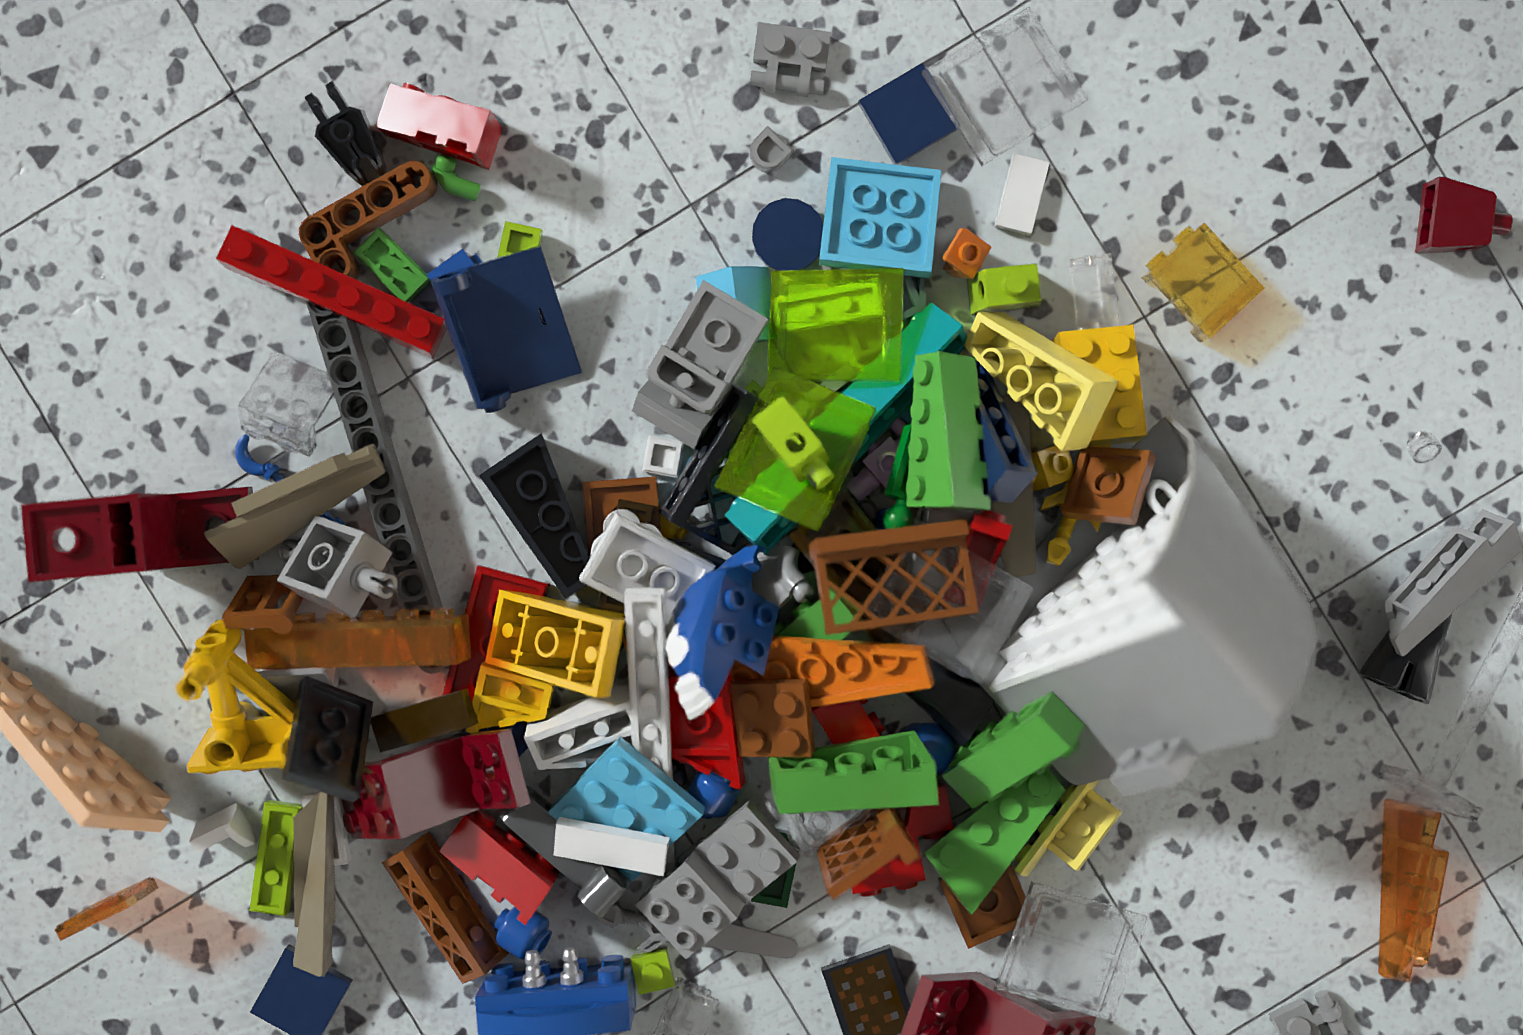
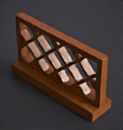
[808,519,979,635]
[815,807,920,900]

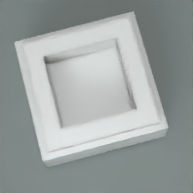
[642,435,685,478]

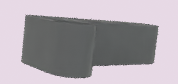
[499,785,631,918]

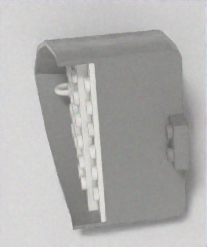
[955,415,1319,797]

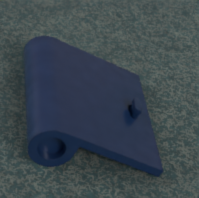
[431,245,582,413]

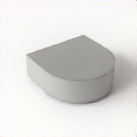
[750,126,794,173]

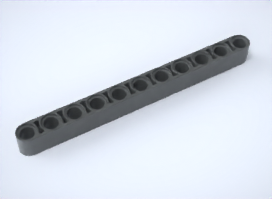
[306,301,455,674]

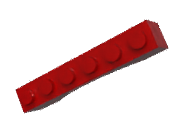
[216,225,447,359]

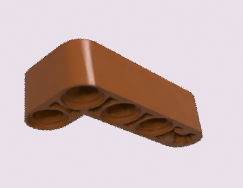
[299,161,438,280]

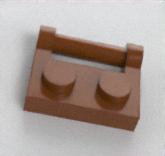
[222,575,304,634]

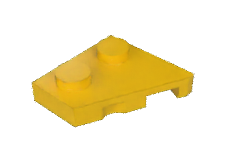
[466,661,555,733]

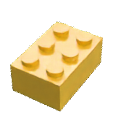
[1052,324,1148,446]

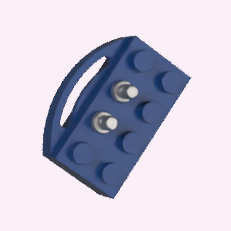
[475,947,636,1035]

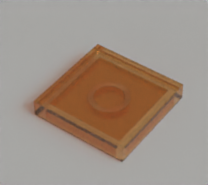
[54,877,158,941]

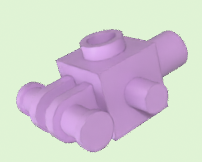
[845,415,907,502]

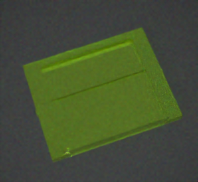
[767,268,904,382]
[715,367,876,532]

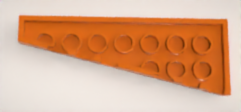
[622,632,934,707]

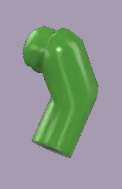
[432,154,481,202]

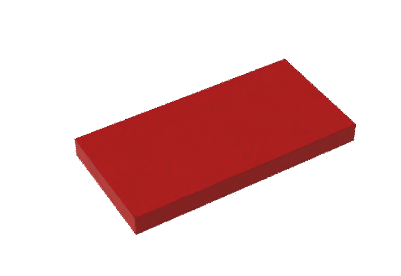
[442,565,550,702]

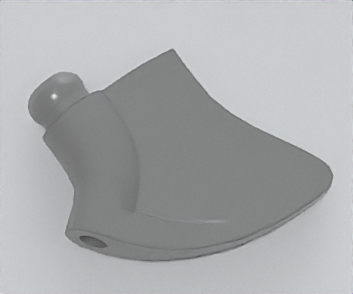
[751,546,814,609]

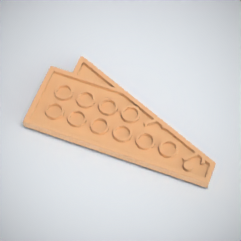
[0,661,172,832]

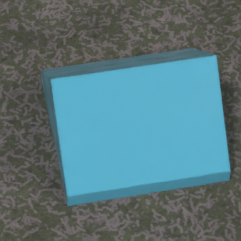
[696,266,778,343]

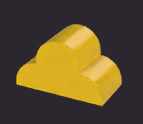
[485,590,626,698]

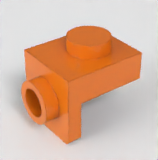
[943,228,992,279]

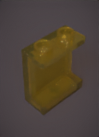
[1141,222,1265,343]

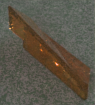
[1378,799,1449,982]

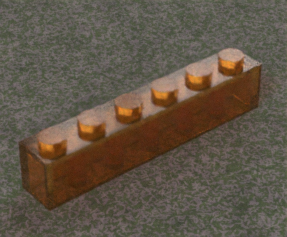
[244,608,471,670]

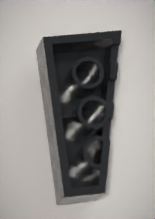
[479,433,589,600]

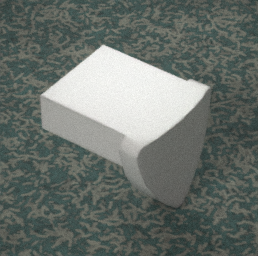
[189,802,257,853]

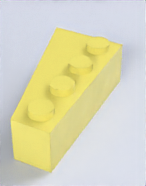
[964,312,1118,451]

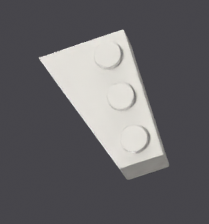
[524,682,632,770]

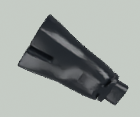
[1358,614,1452,704]
[903,643,995,746]

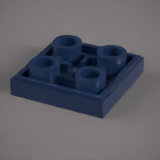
[858,62,960,165]
[250,944,353,1035]

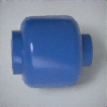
[687,770,741,819]
[495,906,552,960]

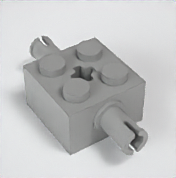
[277,515,397,619]

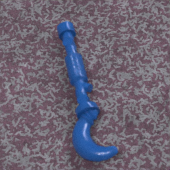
[235,434,344,525]

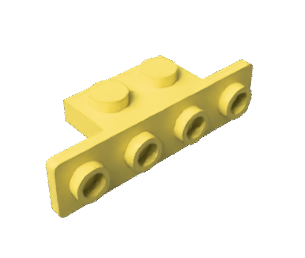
[1014,780,1122,877]

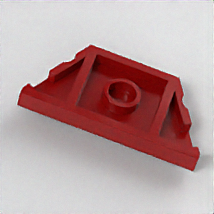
[669,669,746,789]

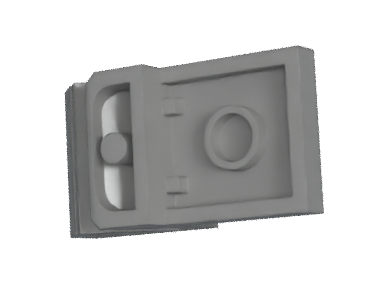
[632,280,769,449]
[635,800,800,959]

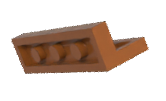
[382,832,510,984]

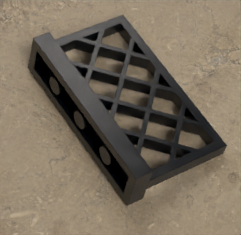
[659,385,778,555]

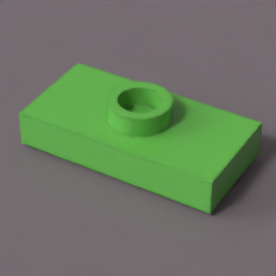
[353,227,431,304]

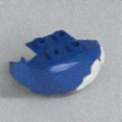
[665,545,779,720]

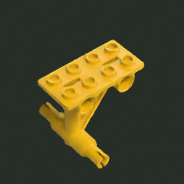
[176,618,296,775]

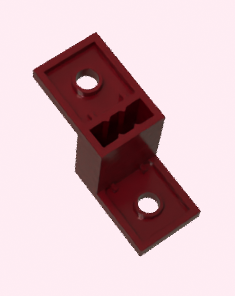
[20,487,260,583]
[341,729,531,839]
[901,972,1097,1035]

